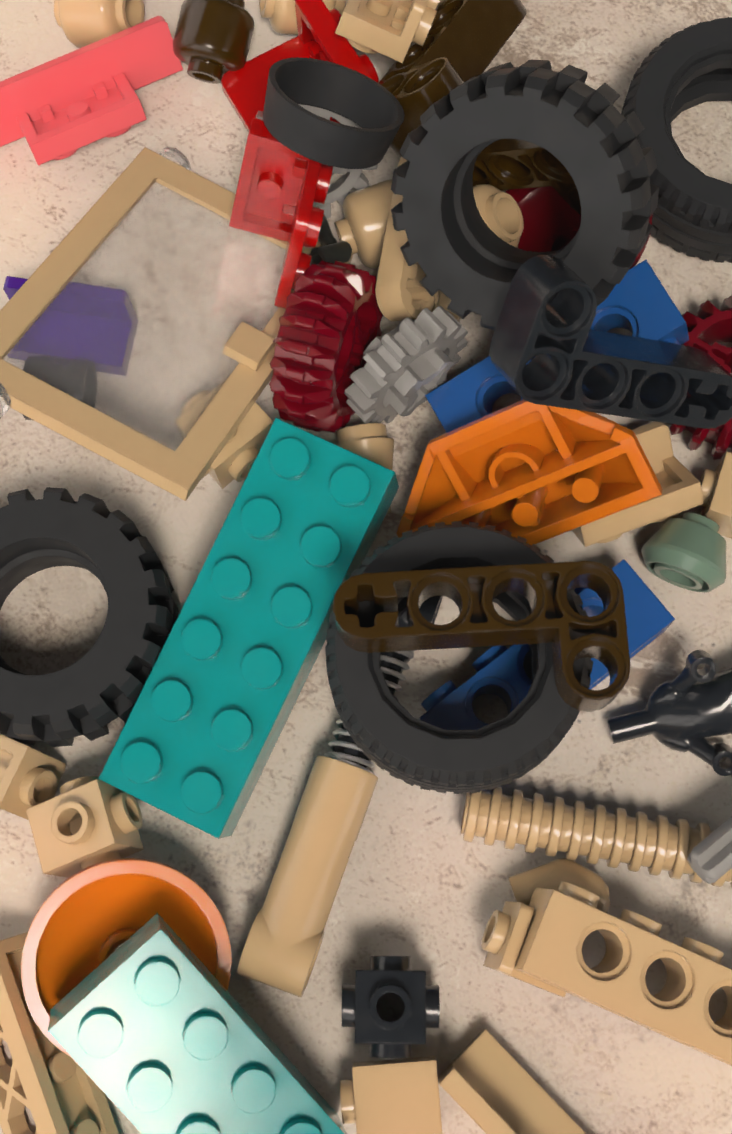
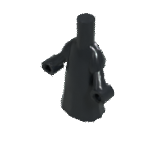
[607,650,732,776]

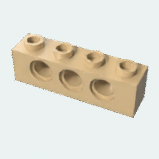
[514,881,732,1066]

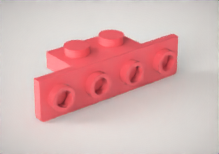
[0,16,183,165]

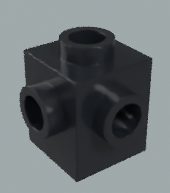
[342,956,440,1058]

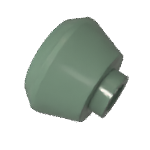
[641,512,726,593]

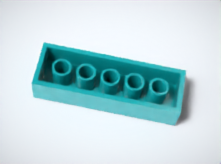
[98,418,399,839]

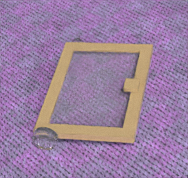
[0,147,353,501]

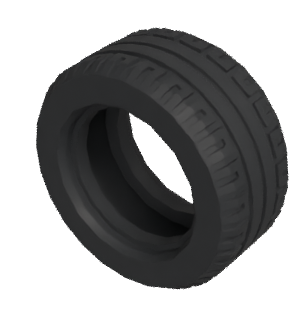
[621,17,732,263]
[325,521,594,794]

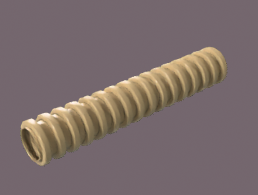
[460,786,732,887]

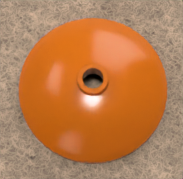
[21,858,232,1057]

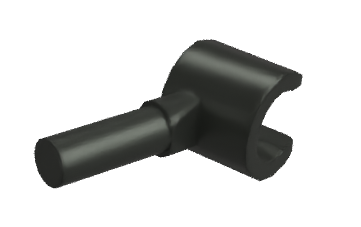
[310,215,352,265]

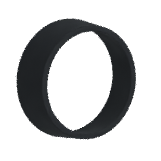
[263,57,405,169]

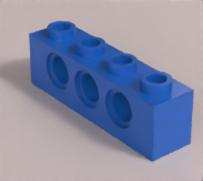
[425,260,689,433]
[419,559,675,730]

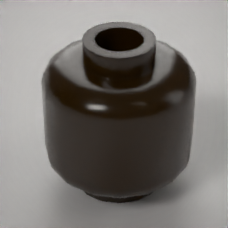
[173,0,254,84]

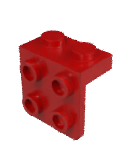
[221,0,379,132]
[229,117,333,309]

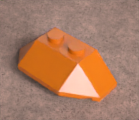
[396,399,663,546]

